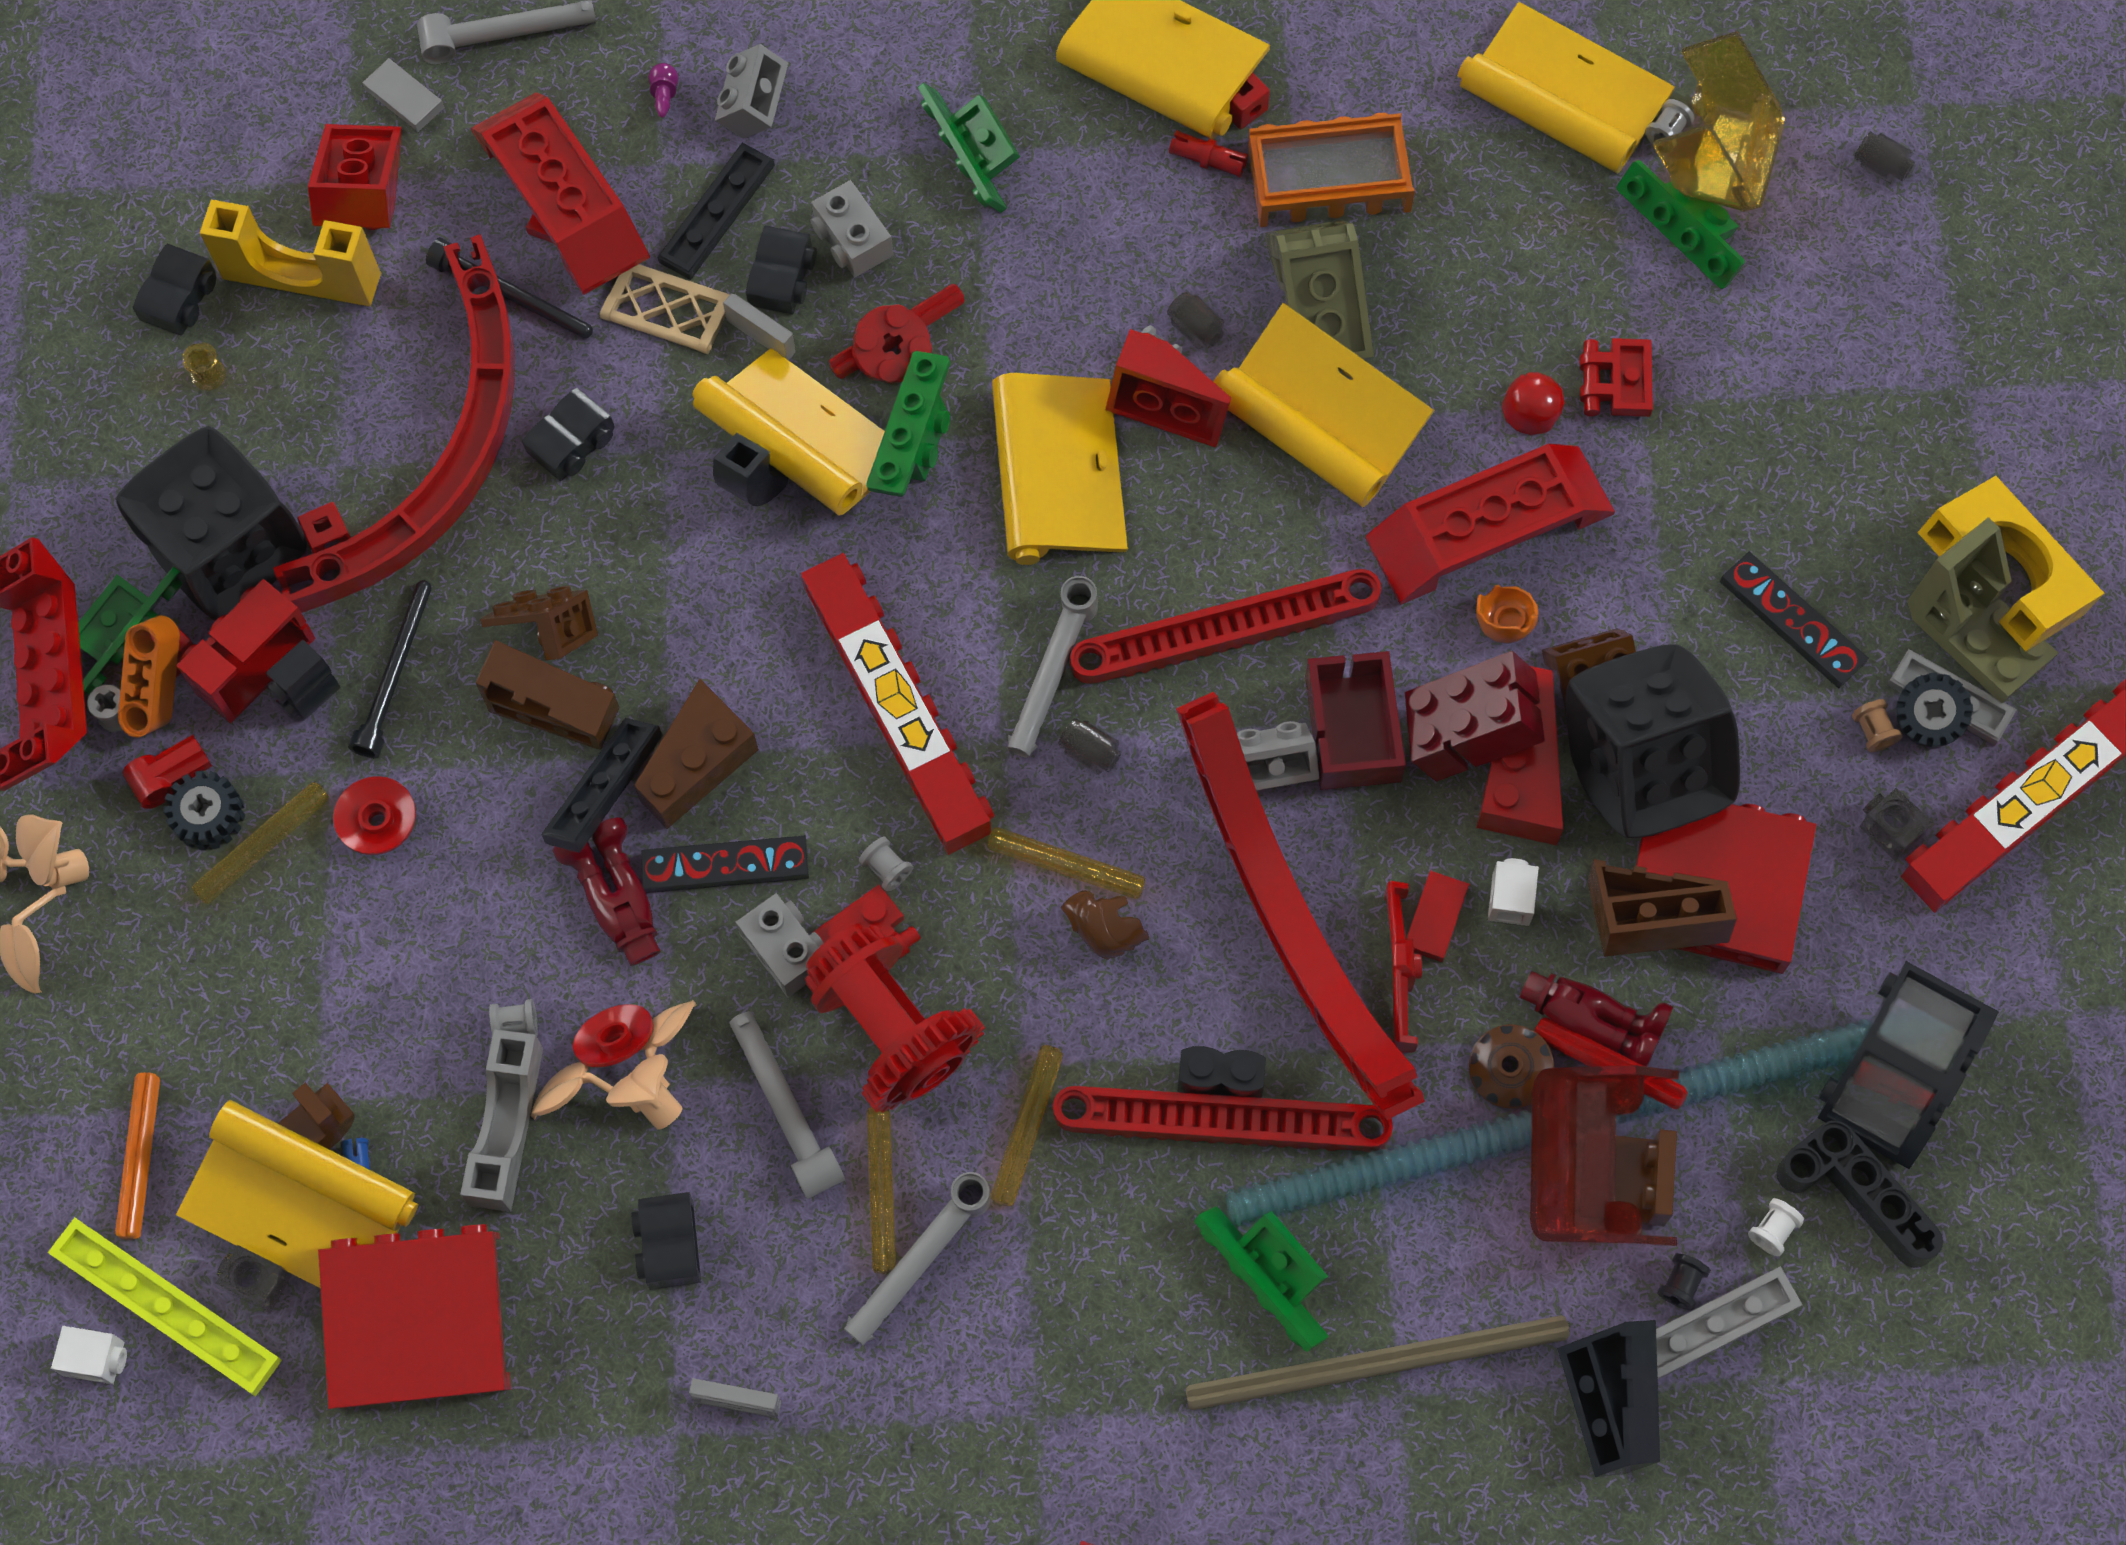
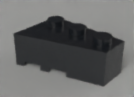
[1557,1320,1660,1477]

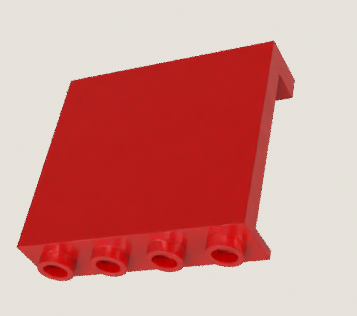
[1635,804,1817,974]
[318,1224,511,1409]

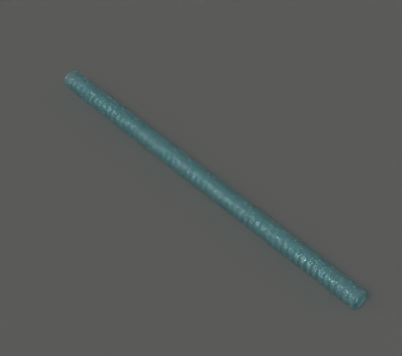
[1225,1006,1953,1227]

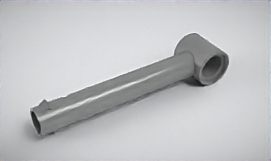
[417,0,596,64]
[1007,576,1098,758]
[729,1011,846,1199]
[844,1172,991,1345]

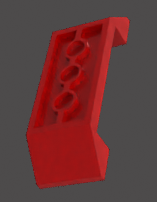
[471,92,650,295]
[1365,443,1615,605]
[0,537,87,791]

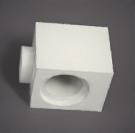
[1488,858,1539,926]
[51,1326,127,1384]

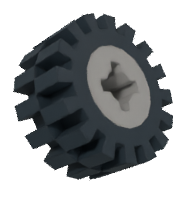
[1896,673,1973,747]
[163,771,245,850]

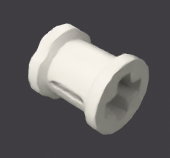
[1748,1198,1804,1256]

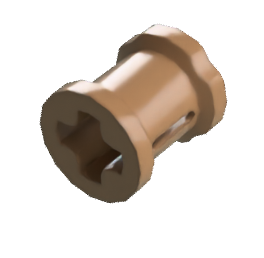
[1851,699,1902,752]

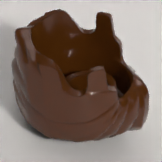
[1061,890,1149,960]

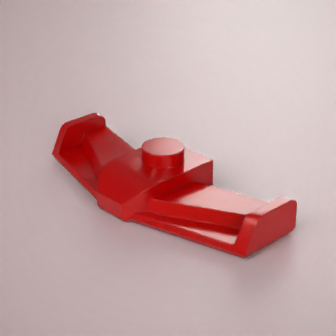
[1384,881,1422,1053]

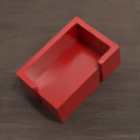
[176,579,316,724]

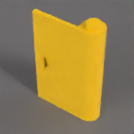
[1056,0,1270,139]
[1457,1,1675,174]
[1213,303,1435,508]
[692,348,885,515]
[992,373,1128,565]
[176,1100,418,1288]

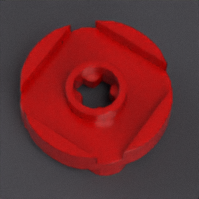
[852,304,932,384]

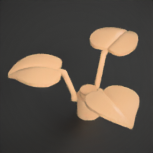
[0,814,89,994]
[531,1000,696,1130]

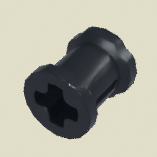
[1657,1253,1711,1310]

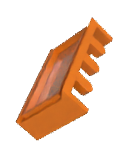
[1248,113,1415,227]

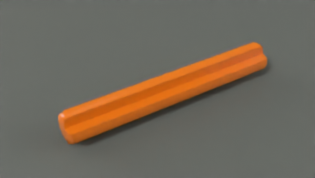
[115,1072,160,1240]

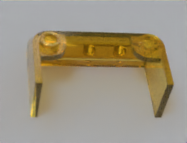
[1653,31,1784,212]

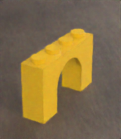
[200,199,381,307]
[1917,476,2105,652]

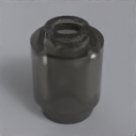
[1854,131,1915,184]
[1167,292,1224,349]
[1058,718,1121,775]

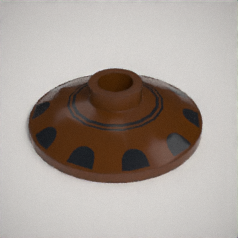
[1469,1024,1554,1109]

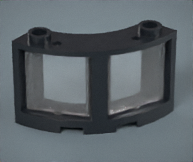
[1817,961,1999,1169]

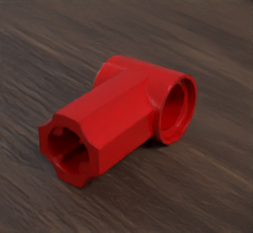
[122,734,212,809]

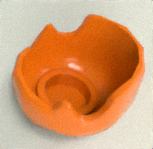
[1476,585,1539,644]

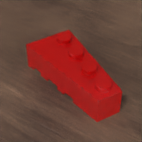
[1476,666,1563,845]

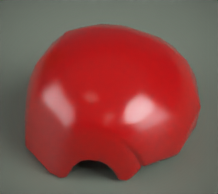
[1502,372,1565,435]

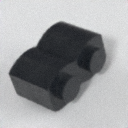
[746,225,817,314]
[133,243,217,336]
[522,388,615,481]
[265,639,341,721]
[1177,1046,1266,1098]
[631,1192,701,1290]

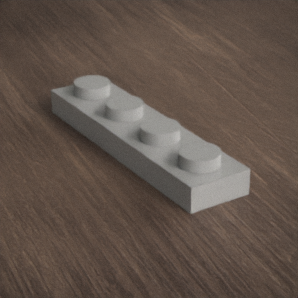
[1656,1266,1803,1380]

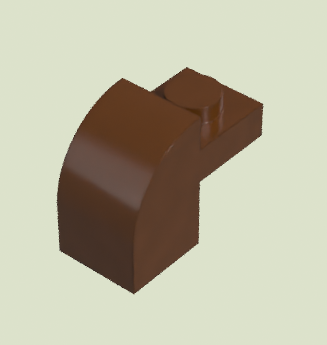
[278,1082,355,1150]

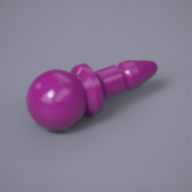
[648,63,679,118]

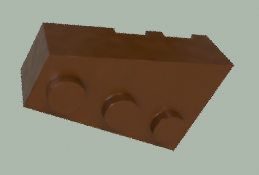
[475,640,619,750]
[634,679,759,829]
[1588,859,1737,957]

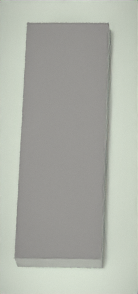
[1887,649,2017,746]

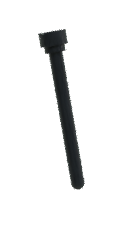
[426,237,593,338]
[348,580,432,759]

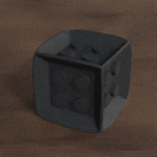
[116,426,306,620]
[1566,644,1740,838]

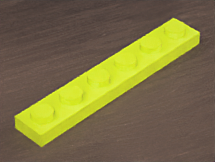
[48,1217,282,1397]

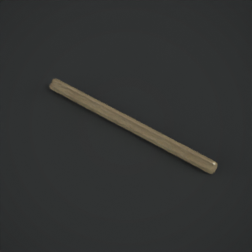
[1186,1315,1570,1410]

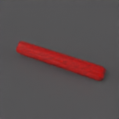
[829,284,965,379]
[1534,1017,1688,1109]

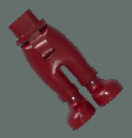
[552,817,661,966]
[1519,971,1674,1067]

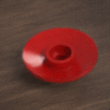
[333,776,416,855]
[573,1004,654,1067]

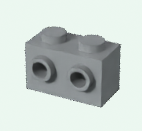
[714,44,788,138]
[810,180,894,278]
[1237,722,1319,791]
[736,893,824,997]

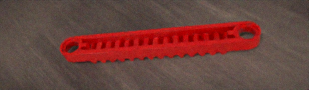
[1070,569,1381,684]
[1053,1086,1393,1152]

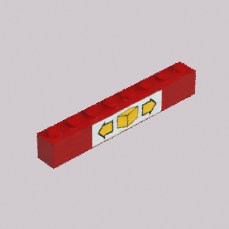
[800,552,995,855]
[1900,679,2126,913]

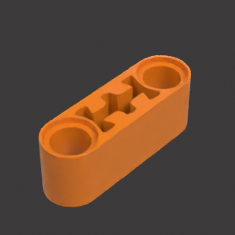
[118,615,180,738]

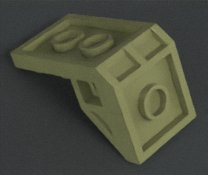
[1265,220,1374,359]
[1907,517,2058,704]

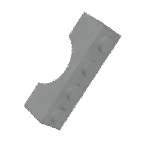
[460,1029,544,1212]

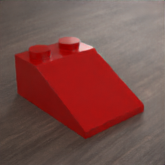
[308,124,402,230]
[1105,329,1231,448]

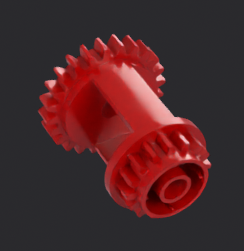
[804,923,985,1113]

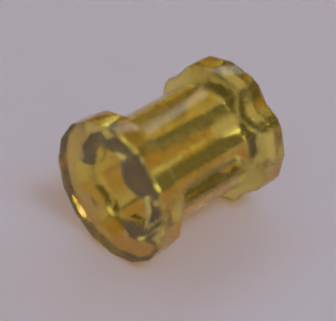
[182,342,226,391]

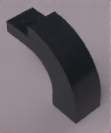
[713,433,788,507]

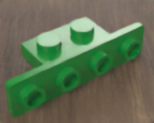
[918,82,1020,213]
[1616,160,1745,289]
[866,351,951,497]
[78,566,183,696]
[1194,1206,1329,1352]

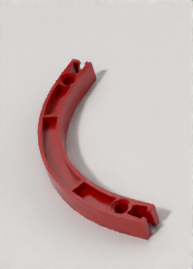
[273,234,515,613]
[1176,692,1425,1120]

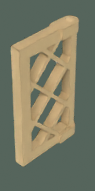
[600,264,730,354]

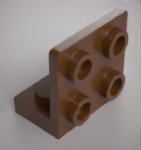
[480,586,598,660]
[1542,628,1636,711]
[1579,1129,1677,1227]

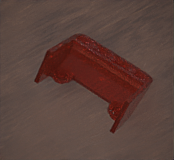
[1530,1065,1679,1246]

